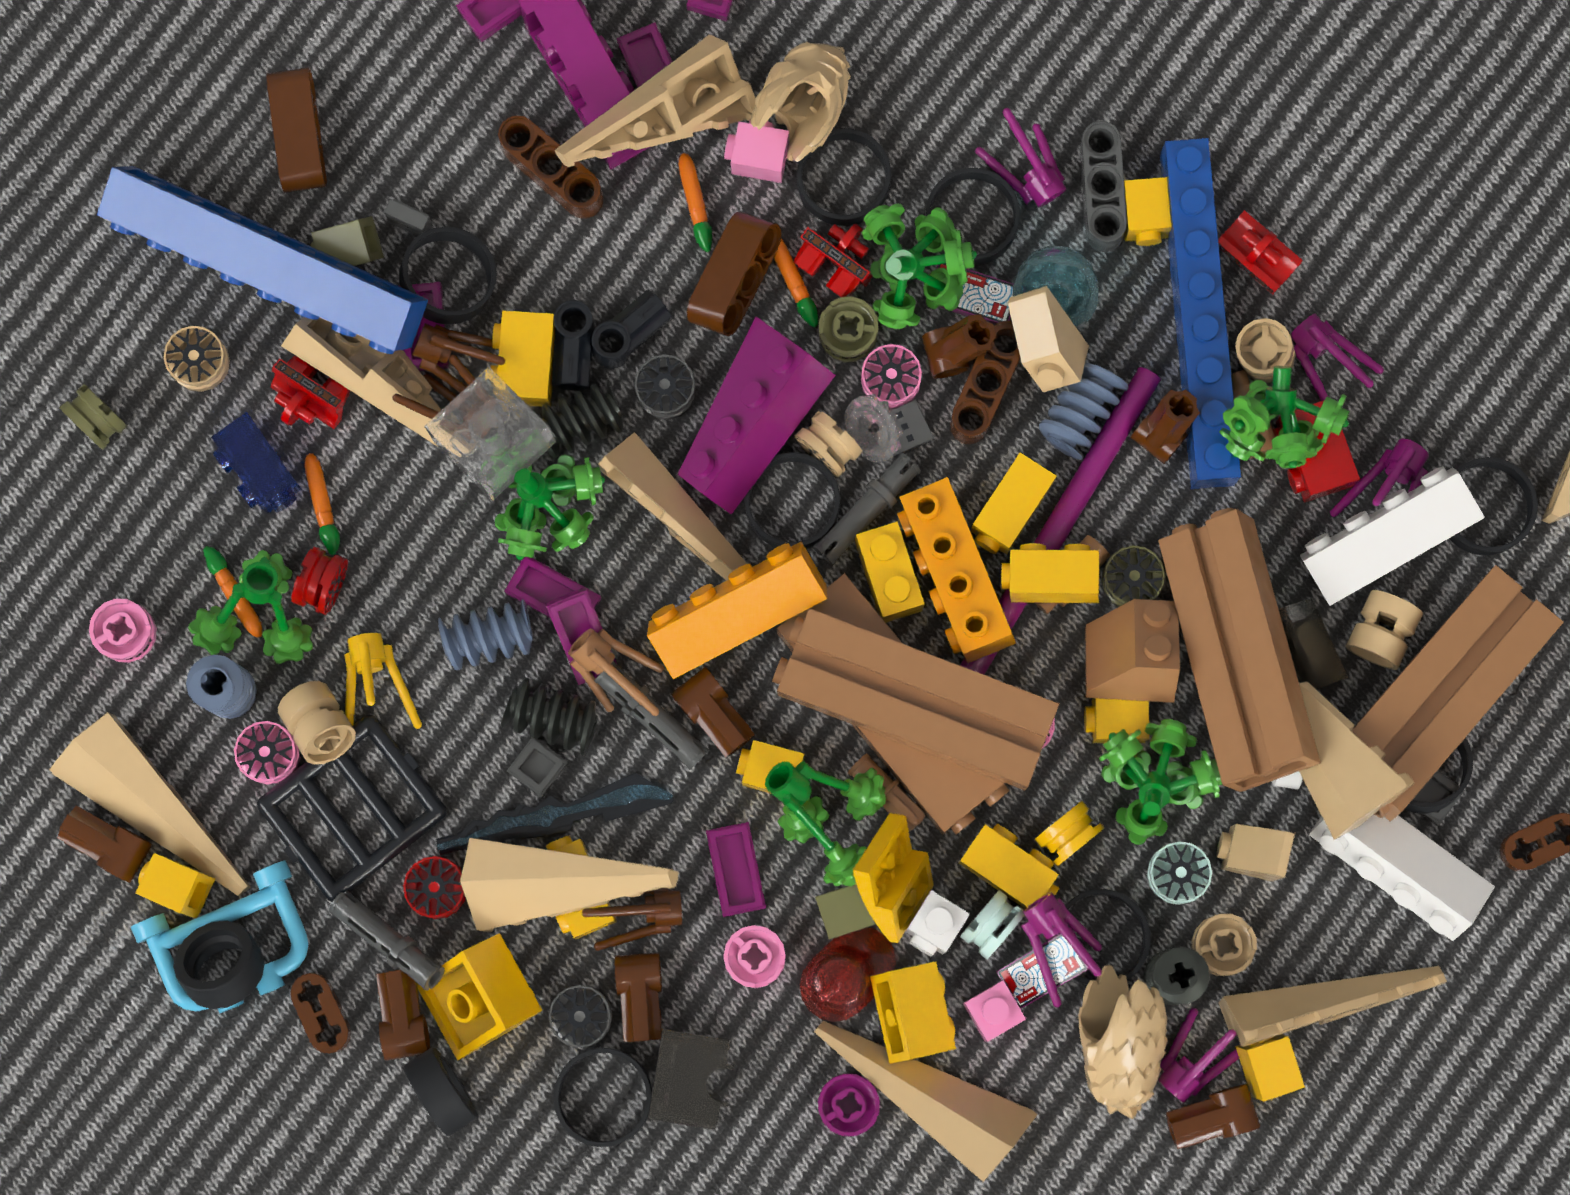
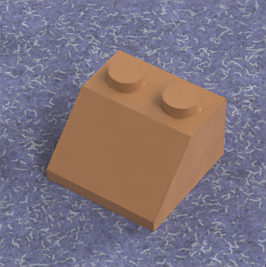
[1085,599,1180,703]

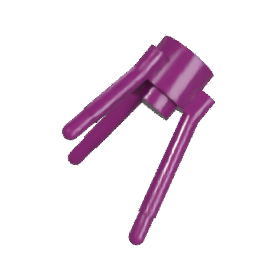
[975,108,1067,208]
[1290,313,1384,401]
[1330,438,1429,517]
[1021,892,1102,1008]
[1158,1008,1239,1103]

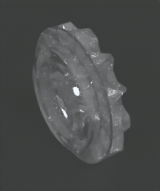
[845,394,903,463]

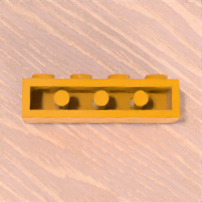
[897,477,1016,663]
[647,541,827,679]

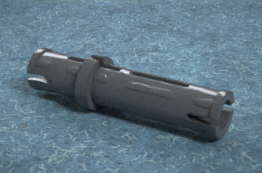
[813,453,921,566]
[594,661,709,770]
[329,890,445,991]

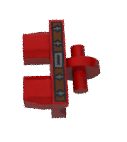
[1218,210,1303,295]
[794,224,873,297]
[271,355,350,429]

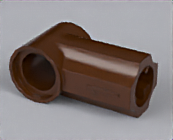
[922,314,996,379]
[1131,389,1200,464]
[671,667,755,758]
[57,806,153,883]
[615,952,662,1042]
[376,970,430,1061]
[1165,1084,1261,1149]

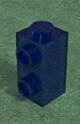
[211,412,302,514]

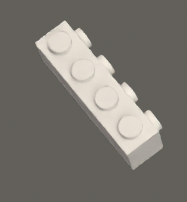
[1300,466,1485,606]
[1309,814,1495,941]

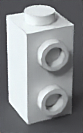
[905,890,970,957]

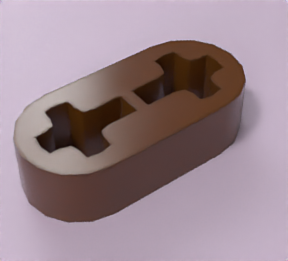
[1500,813,1570,872]
[290,973,351,1054]

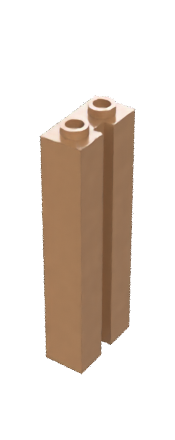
[1158,508,1321,792]
[1352,565,1564,822]
[777,573,1010,835]
[772,608,1059,790]

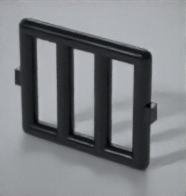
[257,715,447,902]

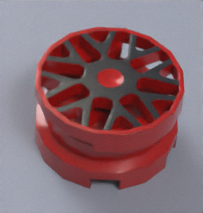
[292,546,348,615]
[403,856,466,919]

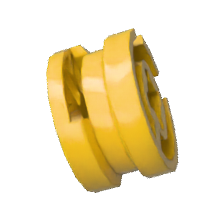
[1034,801,1105,866]

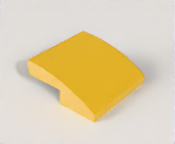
[853,813,934,943]

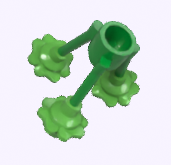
[188,550,313,664]
[765,761,886,886]

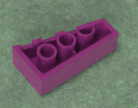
[519,0,650,170]
[677,317,836,514]

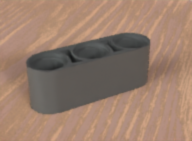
[1080,121,1127,252]

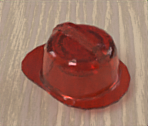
[799,927,896,1022]

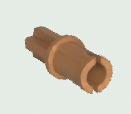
[848,753,925,832]

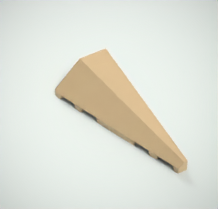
[555,34,756,167]
[281,317,478,463]
[598,432,747,581]
[1299,682,1414,840]
[49,712,251,896]
[460,838,679,932]
[1219,966,1447,1047]
[814,1021,1038,1182]

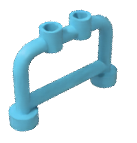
[131,860,309,1014]

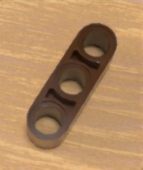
[266,67,327,193]
[498,115,603,219]
[687,211,781,336]
[950,321,1021,444]

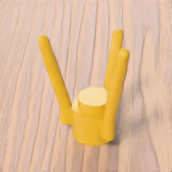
[344,633,422,729]

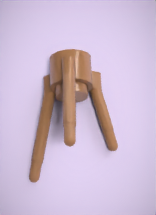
[568,628,664,716]

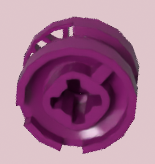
[818,1074,880,1136]

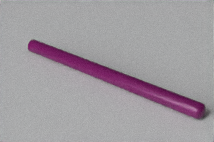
[960,367,1161,675]

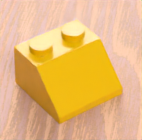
[417,933,543,1061]

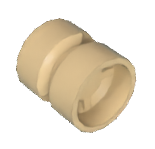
[1235,318,1296,383]
[1346,590,1423,670]
[278,681,356,765]

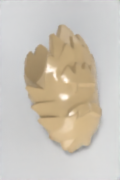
[750,42,850,162]
[1078,965,1168,1119]

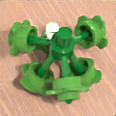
[862,203,977,329]
[1219,366,1350,468]
[488,445,605,560]
[1098,719,1222,845]

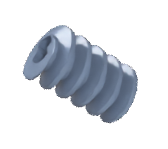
[1039,363,1128,460]
[438,599,533,671]
[186,655,257,719]

